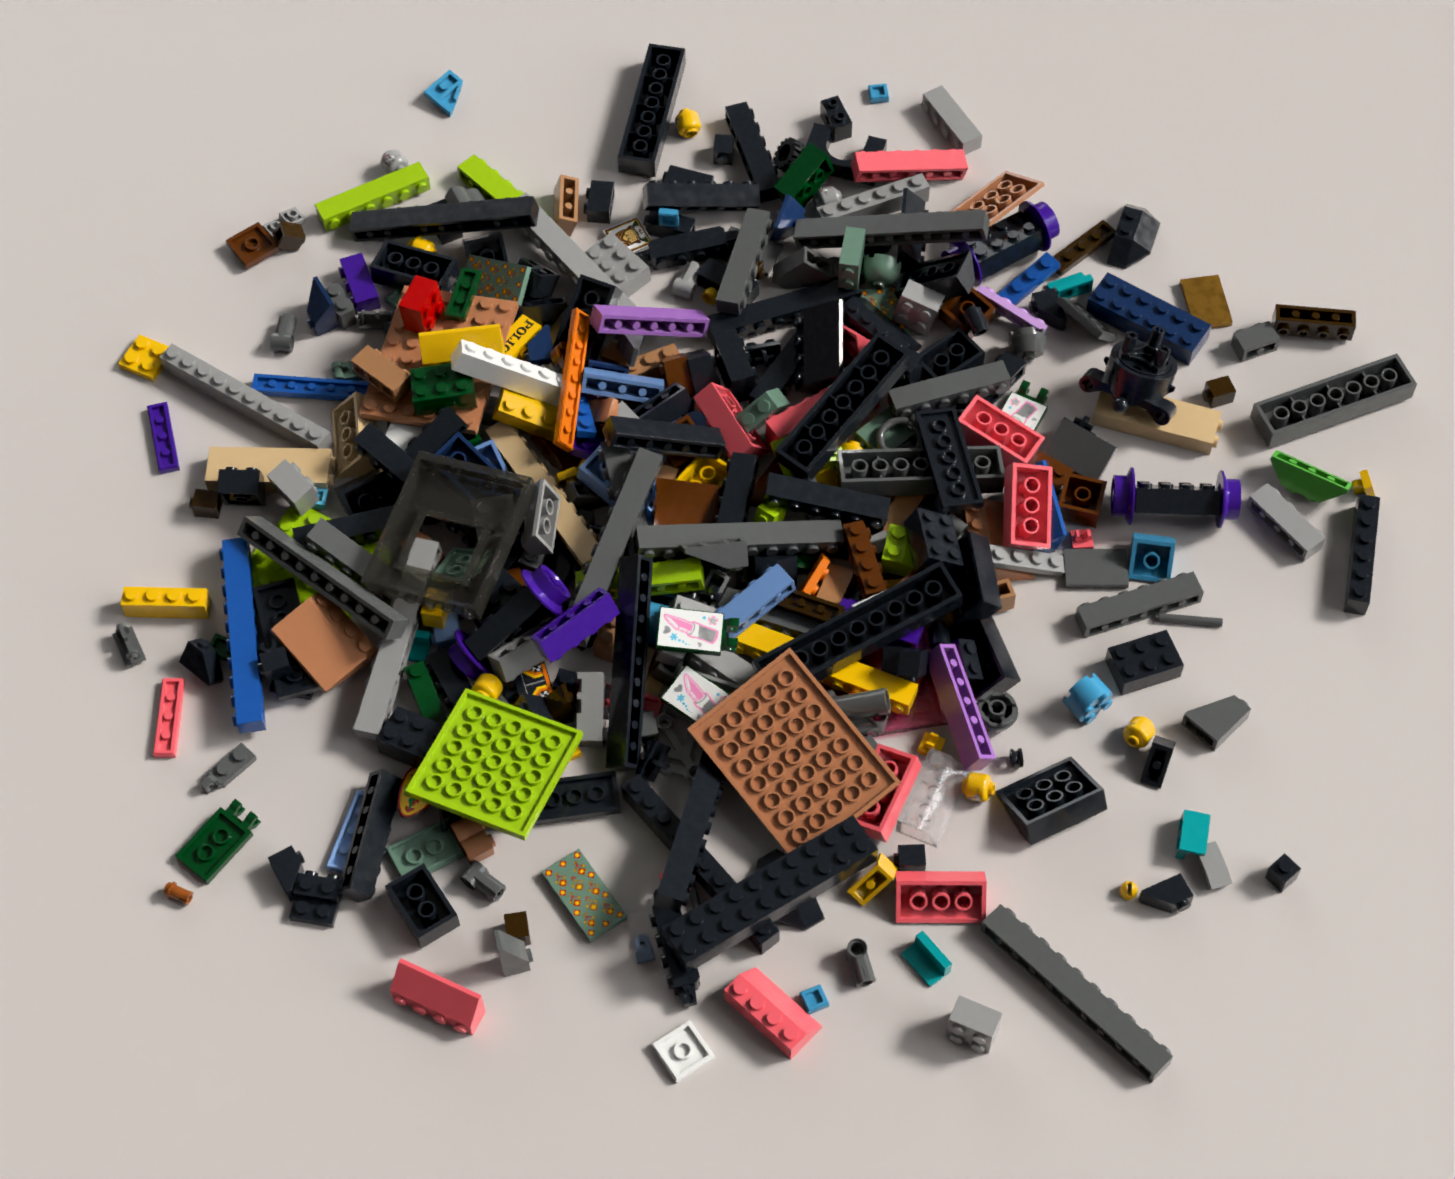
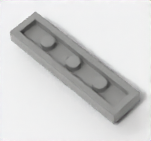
[989,544,1065,577]

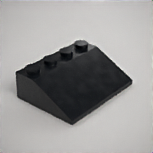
[794,299,843,394]
[995,757,1107,845]

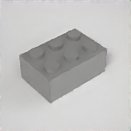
[584,232,651,297]

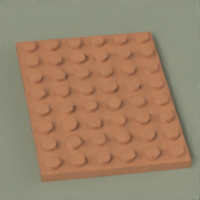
[359,285,519,435]
[687,648,901,853]

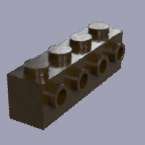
[1272,304,1356,341]

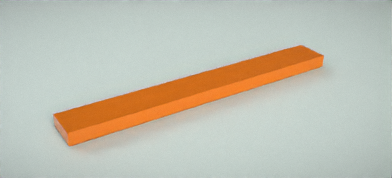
[553,307,590,453]

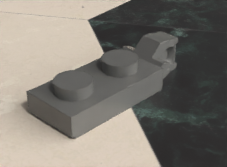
[200,742,257,794]

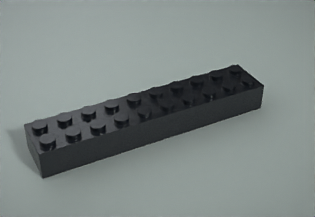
[752,561,963,682]
[662,815,878,974]

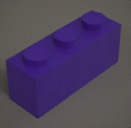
[338,252,381,312]

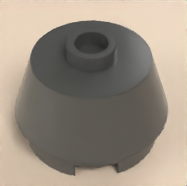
[1007,327,1047,361]
[977,690,1018,733]

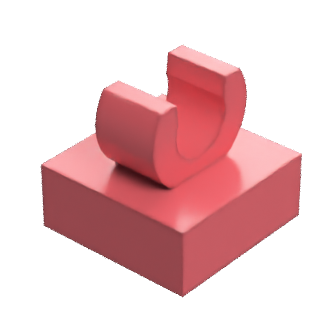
[1069,529,1094,549]

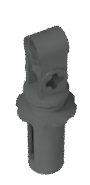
[827,688,891,720]

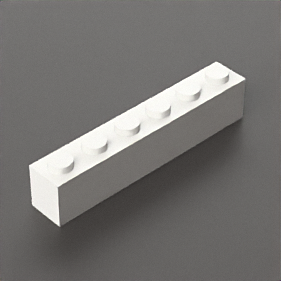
[451,339,563,407]

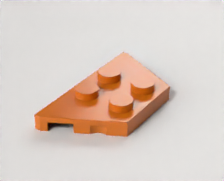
[798,553,830,596]

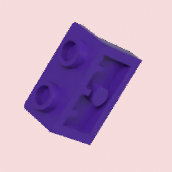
[569,436,605,460]

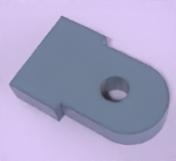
[635,934,655,964]

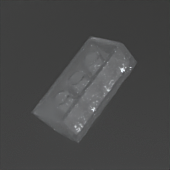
[896,748,970,848]

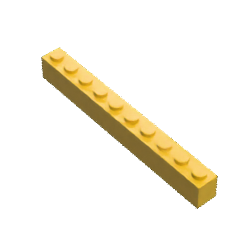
[726,623,918,715]

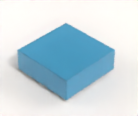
[868,84,889,104]
[658,208,679,227]
[799,984,829,1015]

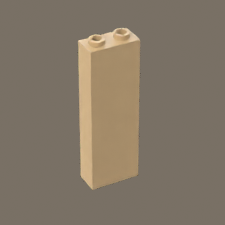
[1092,391,1224,455]
[205,446,337,494]

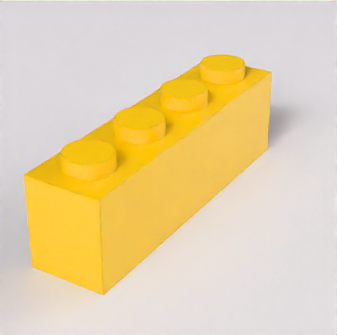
[120,587,212,619]

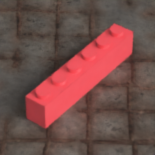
[850,149,968,182]

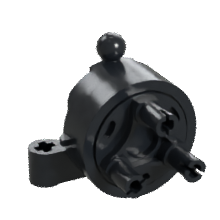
[1079,326,1178,425]

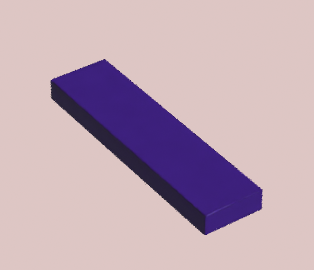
[147,402,180,475]

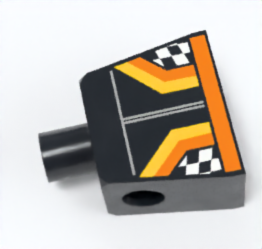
[503,662,553,702]

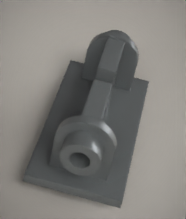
[358,310,394,330]
[735,555,756,589]
[112,623,146,668]

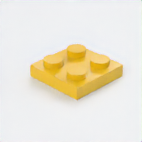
[118,334,169,382]

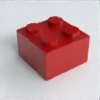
[398,275,444,333]

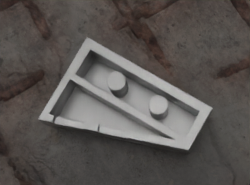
[655,595,717,667]

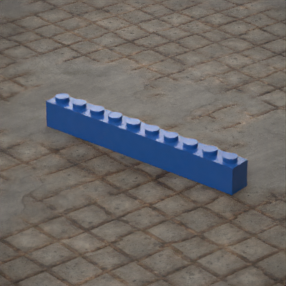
[219,537,266,734]

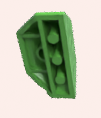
[1270,450,1353,503]

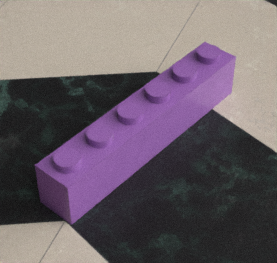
[589,305,710,338]
[928,644,996,771]

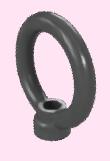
[876,414,923,449]

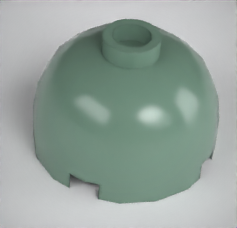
[862,253,902,289]

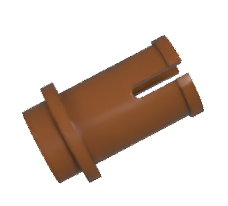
[163,882,194,905]

